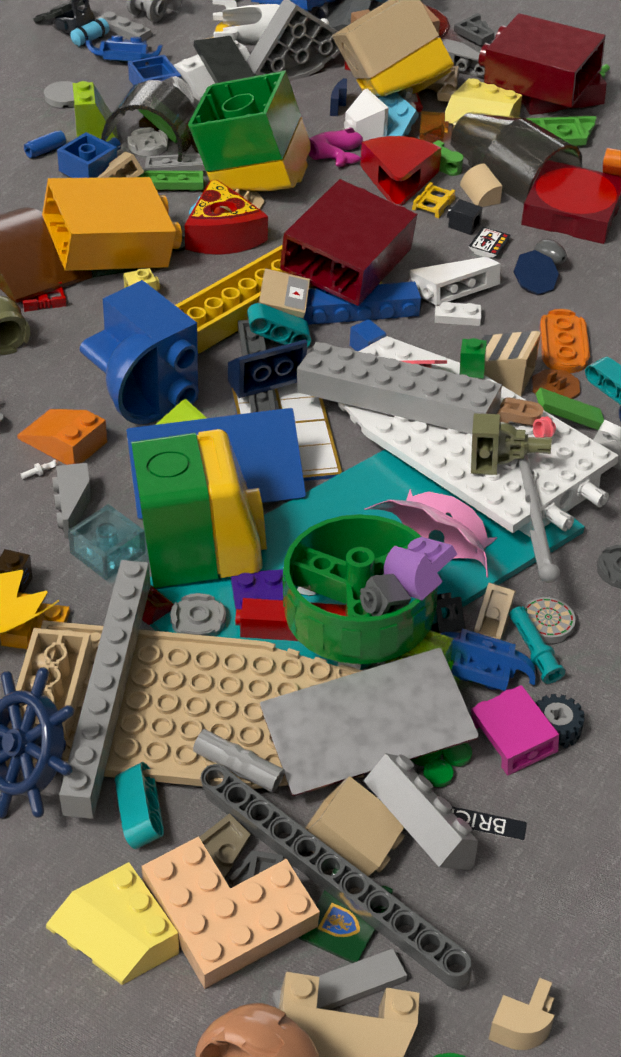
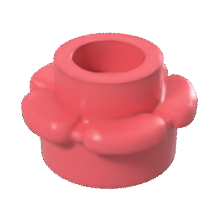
[533,416,556,438]

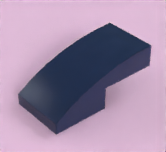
[330,78,347,116]

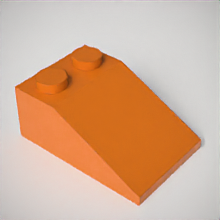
[17,409,107,465]

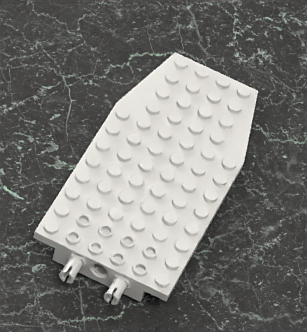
[338,336,619,537]

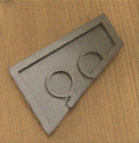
[199,813,251,879]

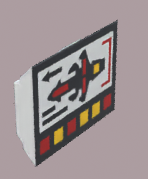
[468,227,511,258]

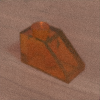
[419,111,449,143]

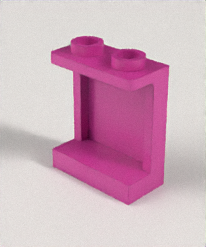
[471,685,559,776]

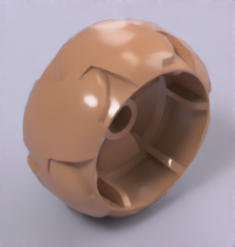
[195,1003,320,1057]

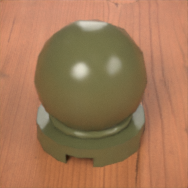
[0,296,31,355]

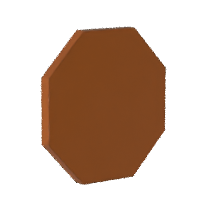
[532,369,580,399]

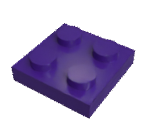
[231,569,283,612]

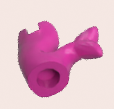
[308,127,363,167]

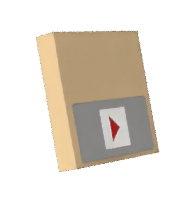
[259,268,310,318]

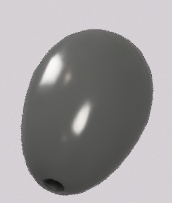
[534,239,567,266]

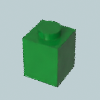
[459,338,487,378]

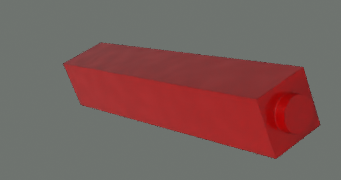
[235,598,346,641]

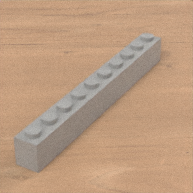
[59,560,151,819]

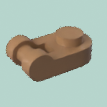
[497,397,544,426]

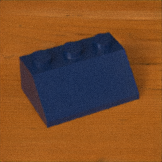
[228,340,308,398]

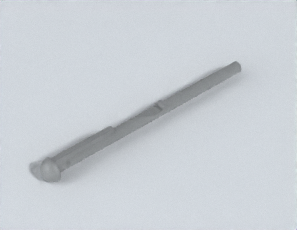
[518,455,560,583]

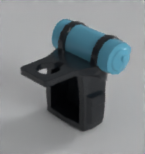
[55,0,110,47]

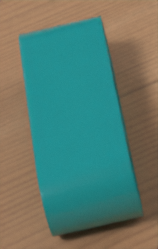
[247,303,311,347]
[585,356,621,405]
[115,762,164,850]

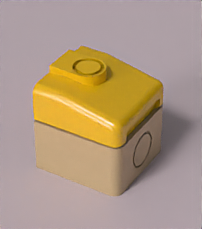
[332,0,454,97]

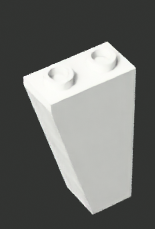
[408,257,500,305]

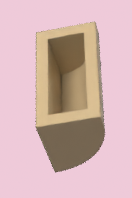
[460,163,502,207]

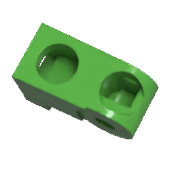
[433,140,463,176]

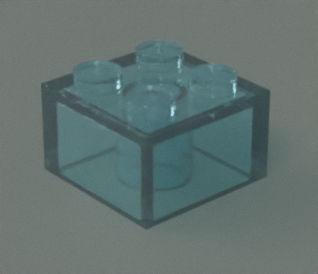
[68,504,146,580]

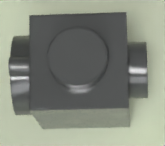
[360,574,411,616]

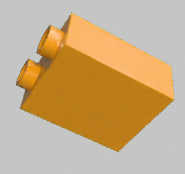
[42,177,182,271]

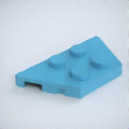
[378,92,419,136]

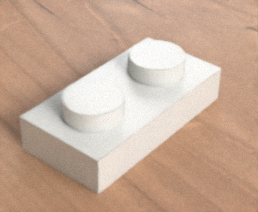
[434,302,481,326]

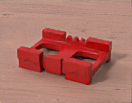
[22,282,66,312]

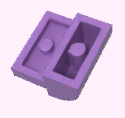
[384,537,457,600]

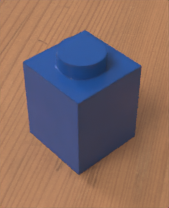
[350,319,386,351]

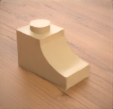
[97,152,144,178]

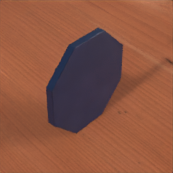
[513,250,559,295]

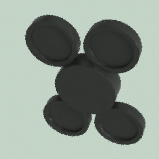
[33,0,90,22]

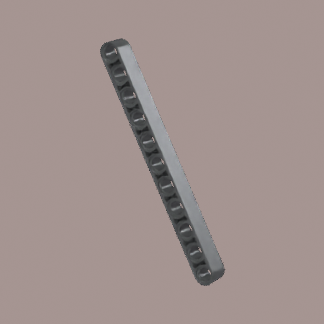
[200,764,472,989]

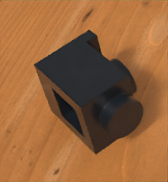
[430,592,466,634]

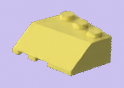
[441,78,522,134]
[46,862,179,985]

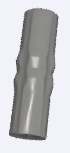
[193,729,285,792]

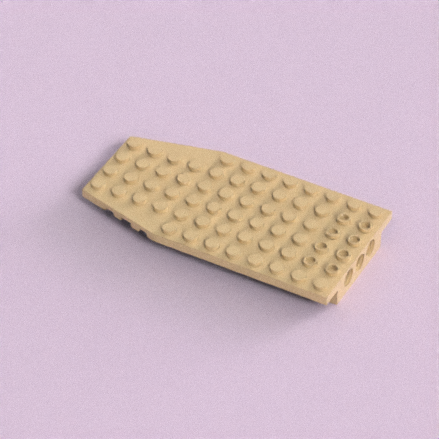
[6,620,364,789]

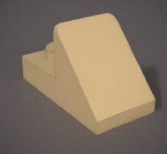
[474,583,516,640]

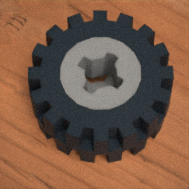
[536,694,585,749]

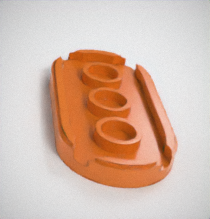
[540,309,590,373]

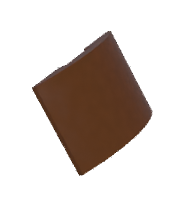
[0,207,92,303]

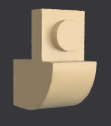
[489,978,555,1050]

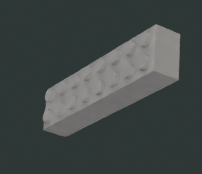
[297,342,502,434]

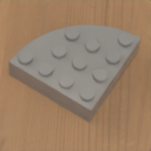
[246,0,340,81]

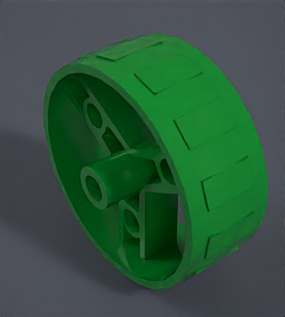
[283,514,438,664]

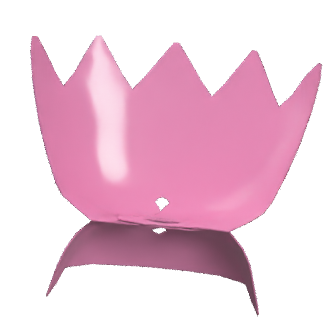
[365,490,497,578]

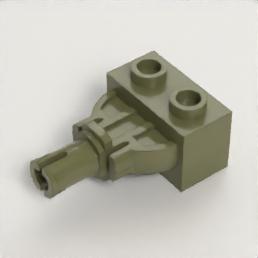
[471,413,552,475]

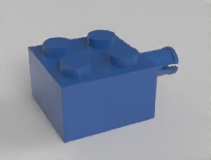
[57,132,121,178]

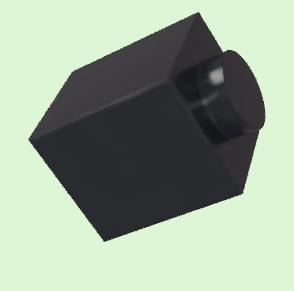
[447,199,483,235]

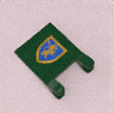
[299,868,393,963]

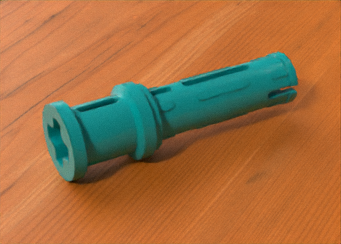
[509,606,566,684]

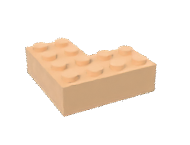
[142,836,320,989]

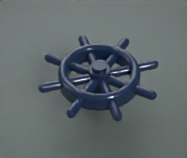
[0,667,75,819]

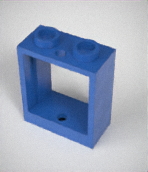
[128,55,182,99]

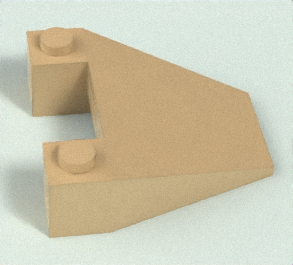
[279,972,420,1057]

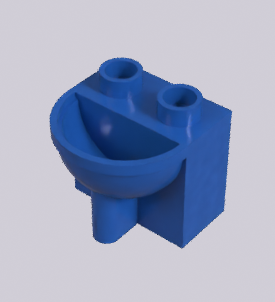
[80,280,199,424]

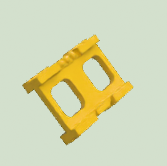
[412,182,455,218]

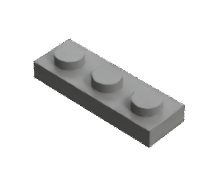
[97,12,151,41]

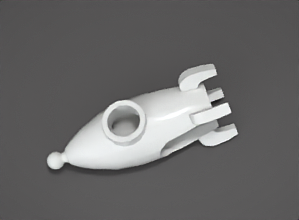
[213,0,329,46]

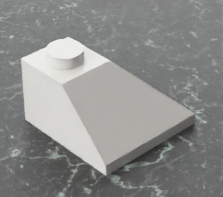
[344,89,389,141]

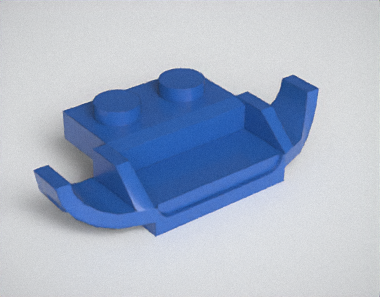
[86,35,163,61]
[426,628,536,691]

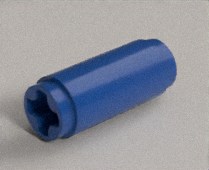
[24,130,66,158]

